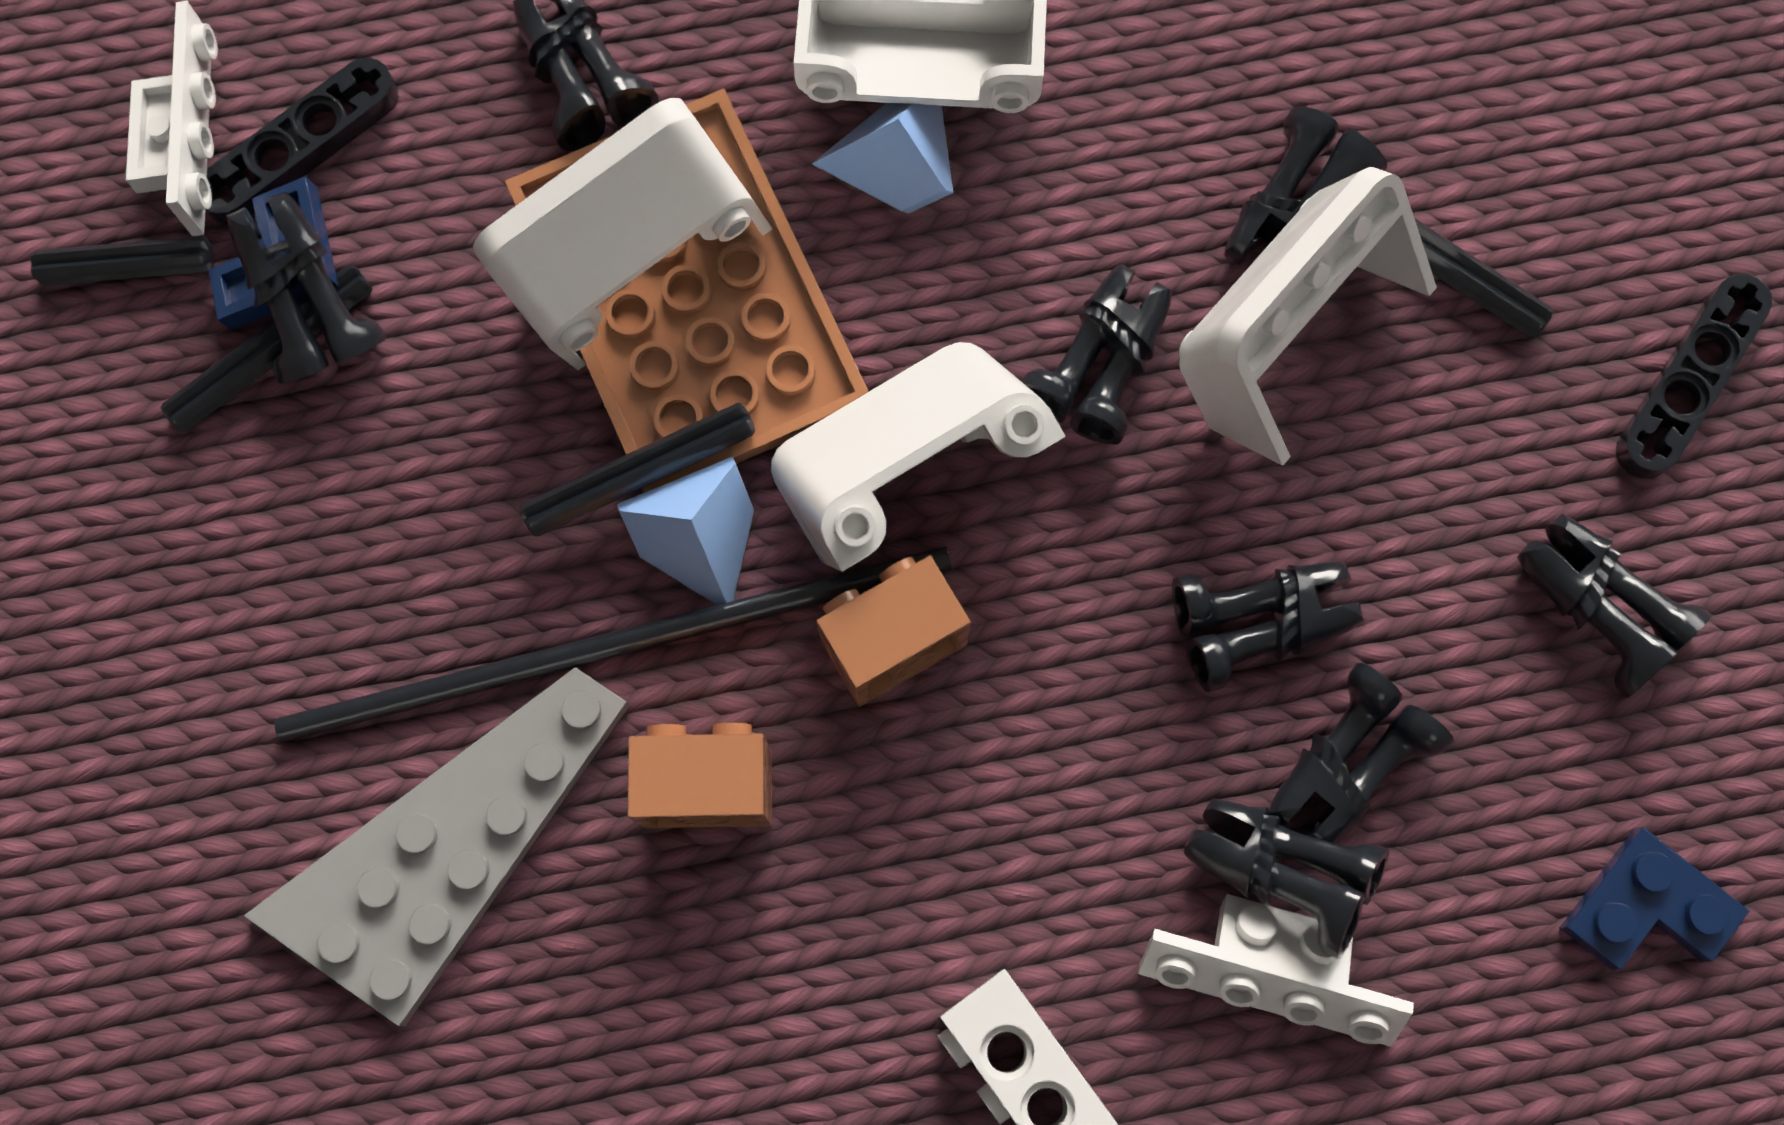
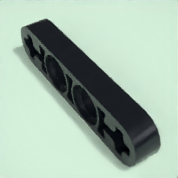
[205,57,399,225]
[1616,274,1772,478]

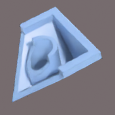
[812,103,953,214]
[617,457,754,605]

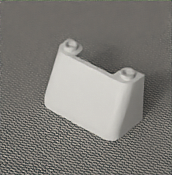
[794,0,1047,113]
[771,342,1066,571]

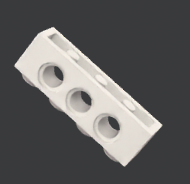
[937,969,1118,1125]

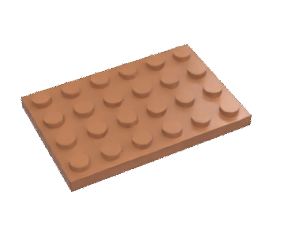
[505,88,869,493]

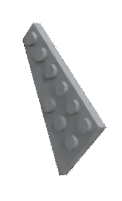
[244,667,630,1026]

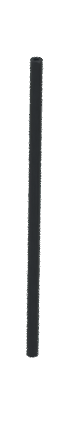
[274,547,951,743]

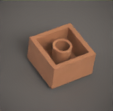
[817,555,971,708]
[628,723,772,829]

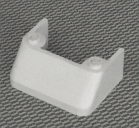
[473,98,772,370]
[1179,167,1437,466]

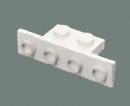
[126,1,218,236]
[1138,894,1413,1047]

